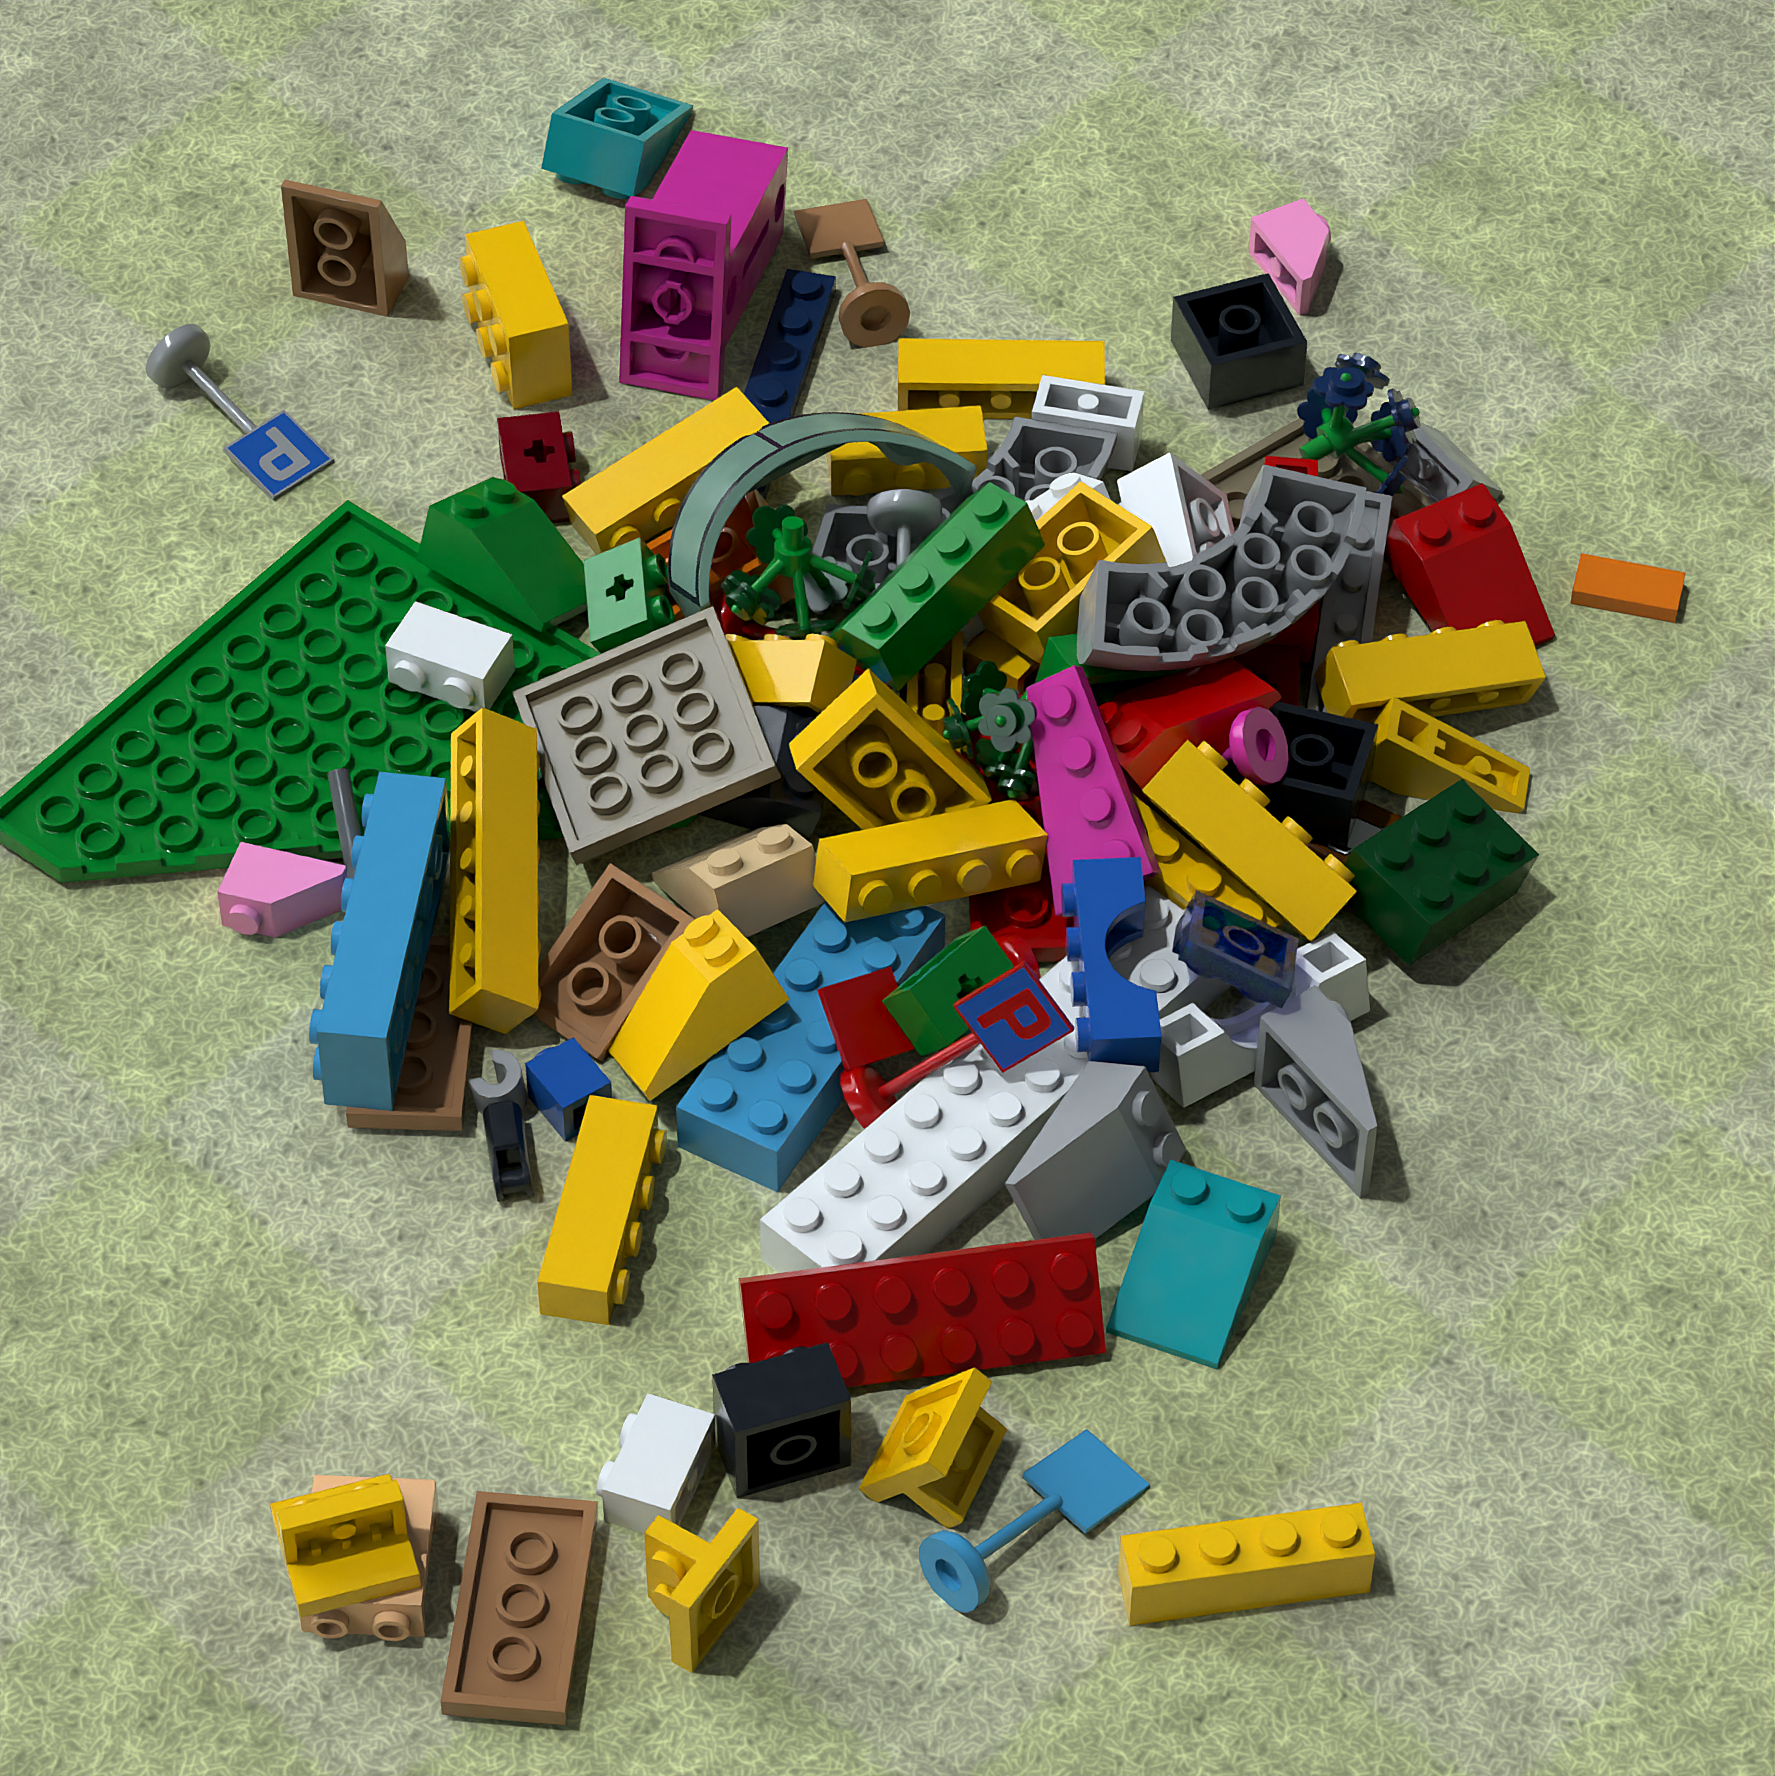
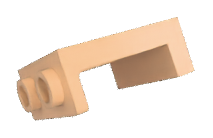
[300,1475,439,1641]

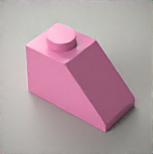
[1249,198,1331,316]
[217,842,347,938]

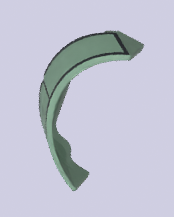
[668,412,976,617]

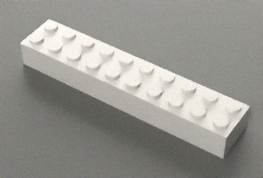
[760,886,1234,1273]

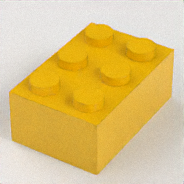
[459,220,573,410]
[978,481,1167,664]
[789,669,992,830]

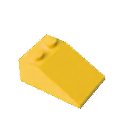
[608,909,790,1101]

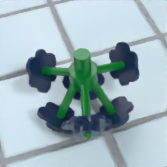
[1297,353,1421,496]

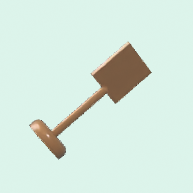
[794,199,910,348]

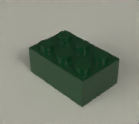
[1344,779,1540,966]

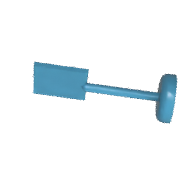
[919,1429,1150,1613]

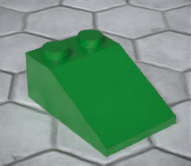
[417,477,588,633]

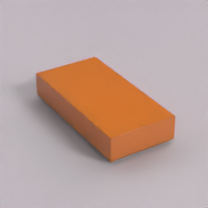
[1570,553,1686,623]

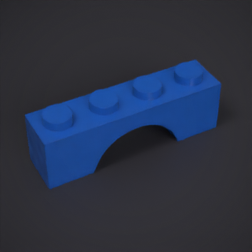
[1061,857,1162,1073]

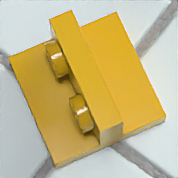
[859,1367,1007,1528]
[270,1473,421,1618]
[644,1508,760,1673]

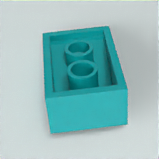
[541,77,694,199]
[1106,1159,1281,1370]

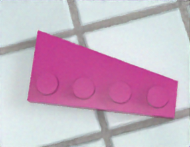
[1026,665,1161,917]

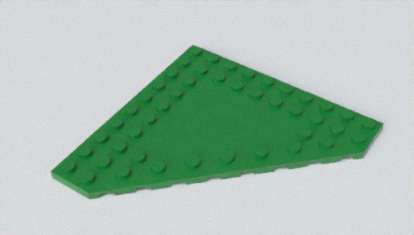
[0,500,699,883]

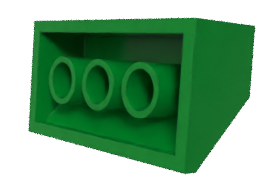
[827,482,1045,691]

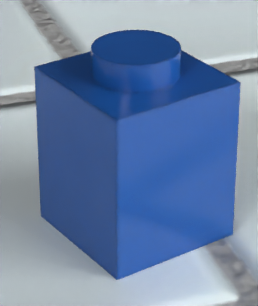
[525,1037,612,1142]

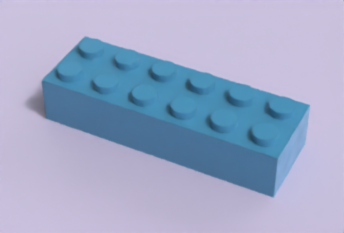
[309,772,450,1111]
[676,901,945,1192]

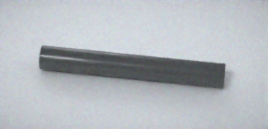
[327,768,362,879]

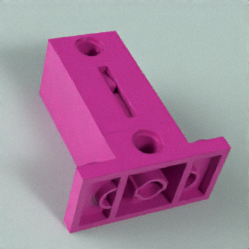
[619,130,788,400]

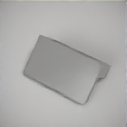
[1380,422,1503,503]

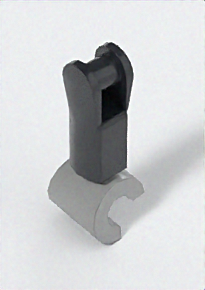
[469,1050,534,1202]

